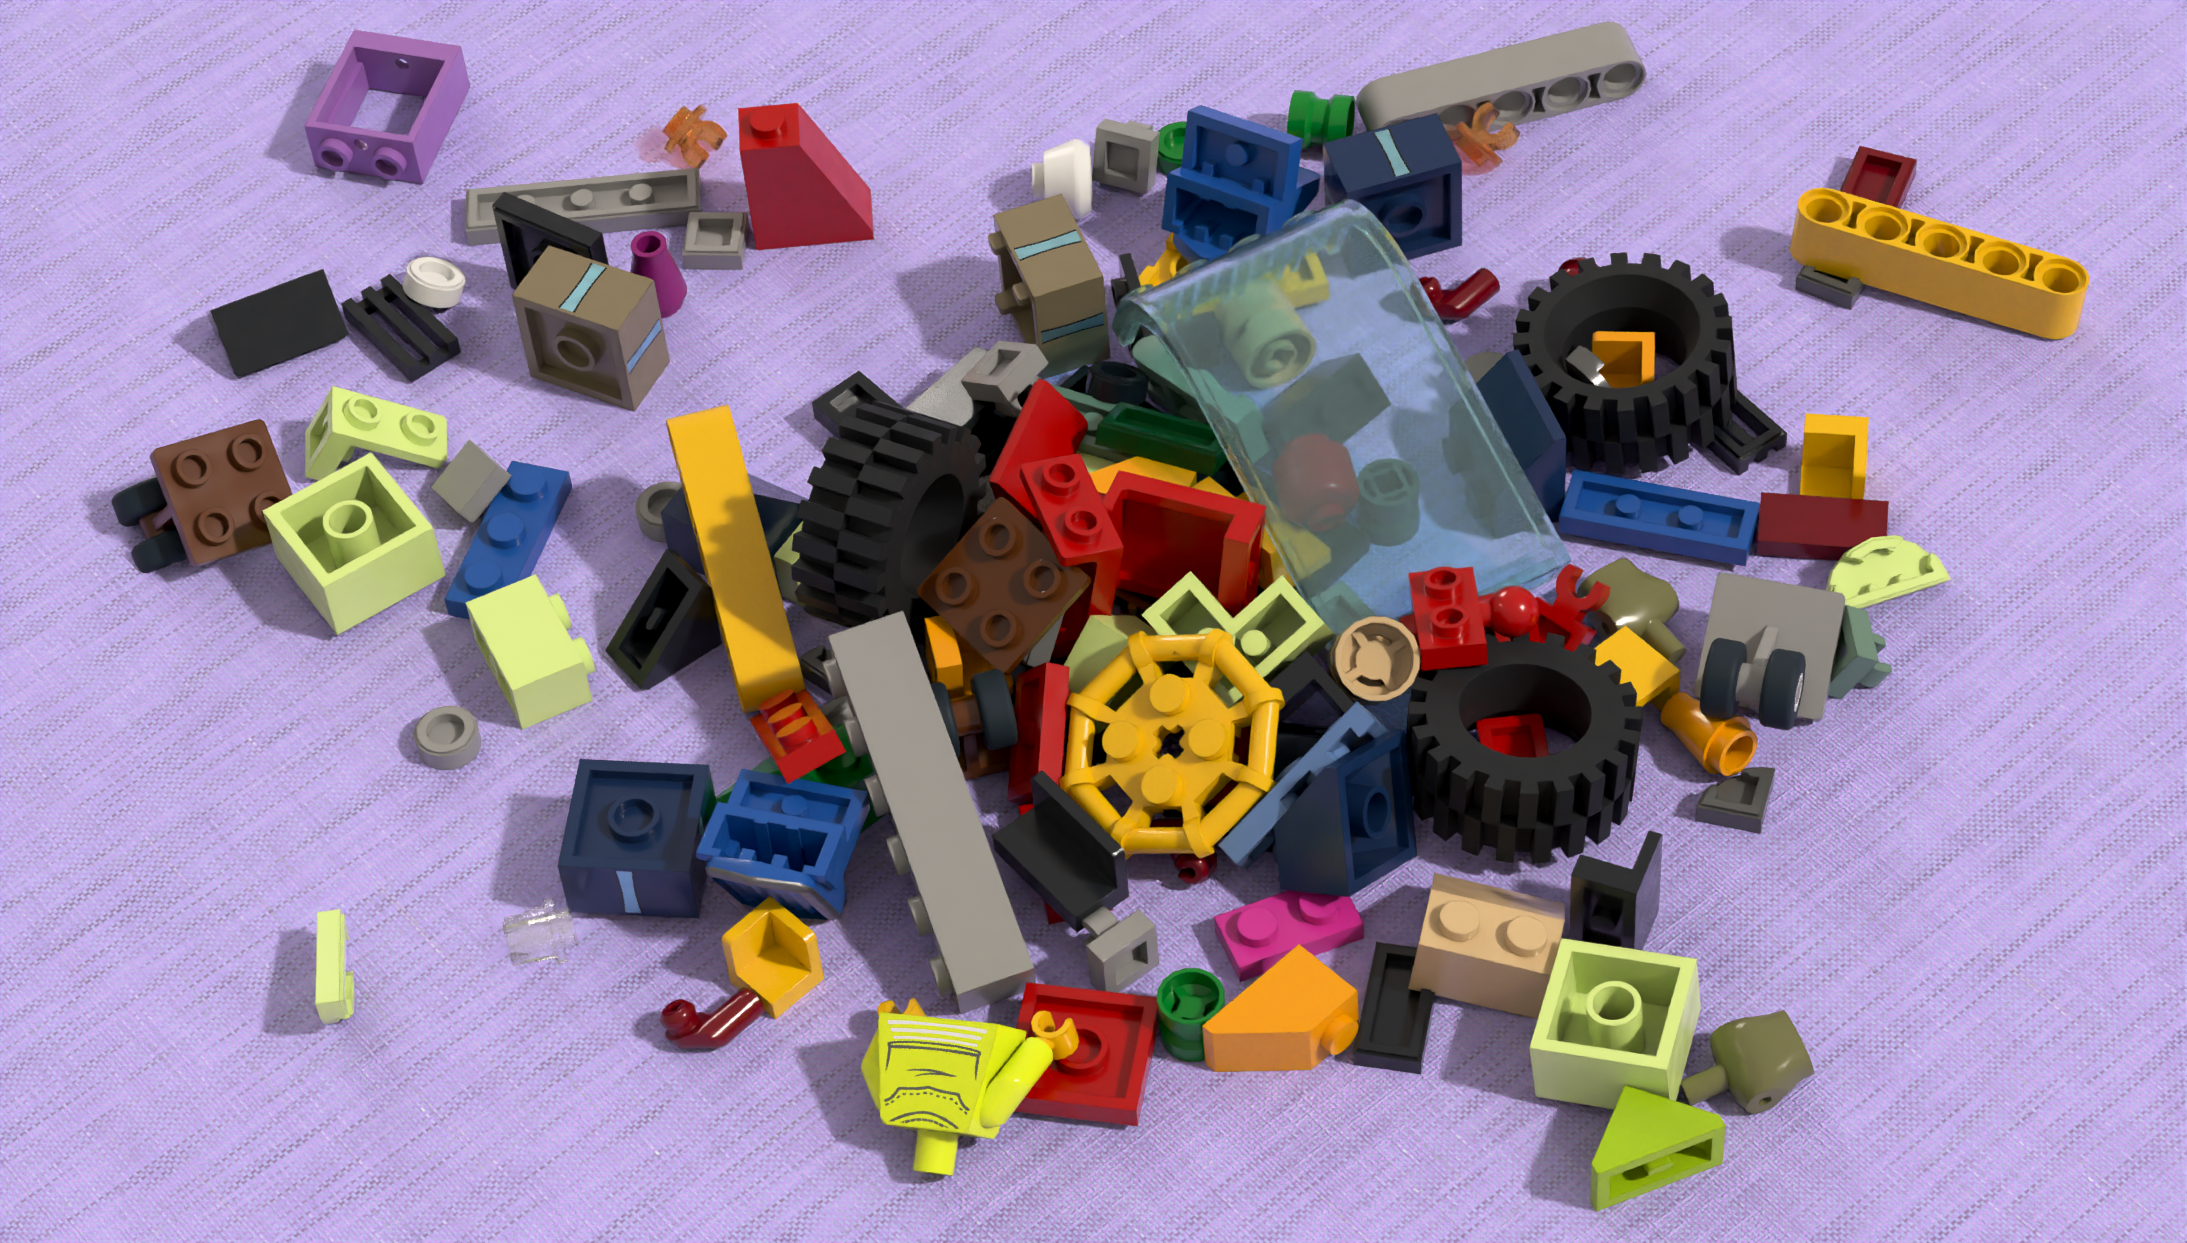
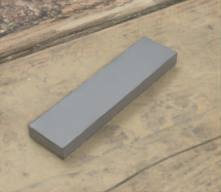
[465,168,702,246]

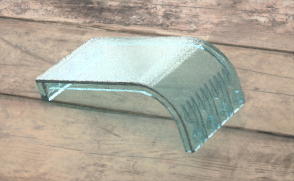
[1111,199,1572,664]

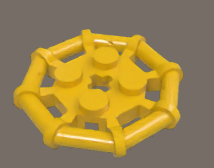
[1059,628,1285,859]

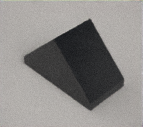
[605,549,722,690]

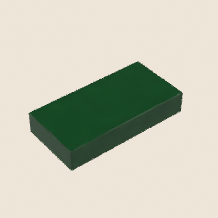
[1095,402,1236,476]

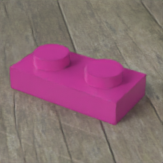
[1214,891,1364,982]

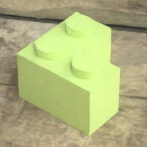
[1142,571,1336,708]

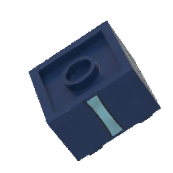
[1323,113,1462,276]
[558,759,717,918]

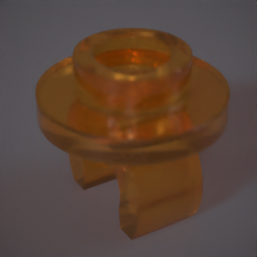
[1455,102,1521,168]
[662,104,727,169]

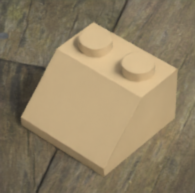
[1408,873,1565,1019]

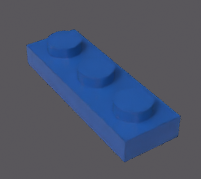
[444,461,572,619]
[1559,469,1760,566]

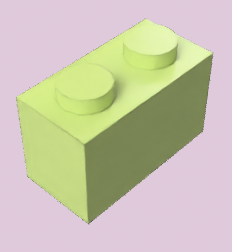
[466,574,596,730]

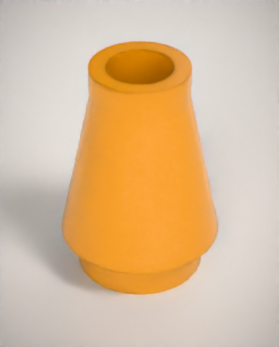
[1661,692,1758,776]

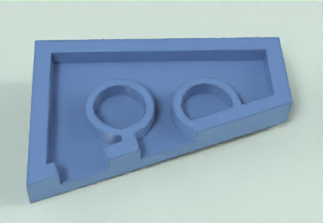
[1219,701,1388,870]

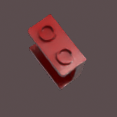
[1019,453,1124,660]
[1098,470,1267,618]

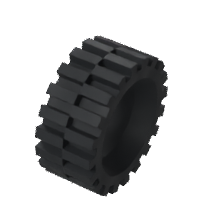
[1513,252,1737,475]
[791,401,987,642]
[1406,631,1642,864]

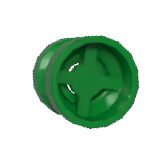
[1287,90,1355,149]
[1157,968,1225,1062]

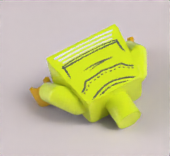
[861,998,1079,1176]

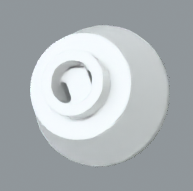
[1032,139,1093,220]

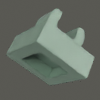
[1828,605,1892,699]

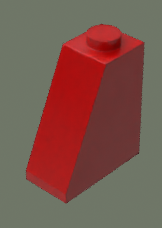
[738,103,874,250]

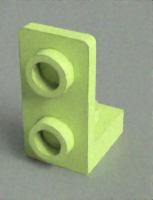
[305,386,447,480]

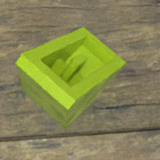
[1590,1085,1726,1212]

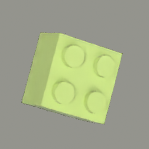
[263,452,446,635]
[1529,938,1701,1109]

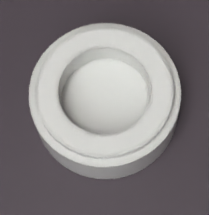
[402,257,466,308]

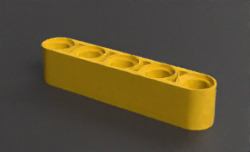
[1790,187,2089,339]
[666,404,805,714]

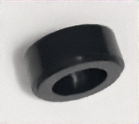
[1085,361,1149,405]

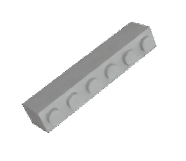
[822,611,1036,1014]

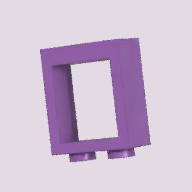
[304,30,470,184]

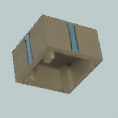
[988,194,1111,380]
[512,245,670,412]

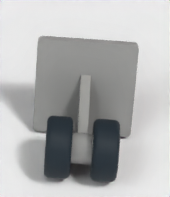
[1694,572,1846,730]

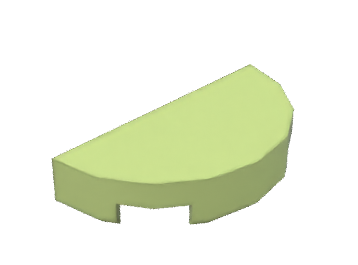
[1825,535,1951,609]
[315,909,355,1024]

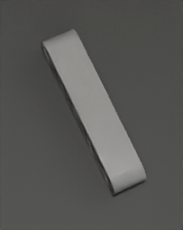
[1355,22,1647,142]

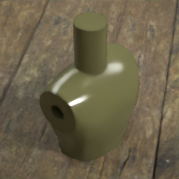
[1577,558,1687,665]
[1680,1010,1815,1114]

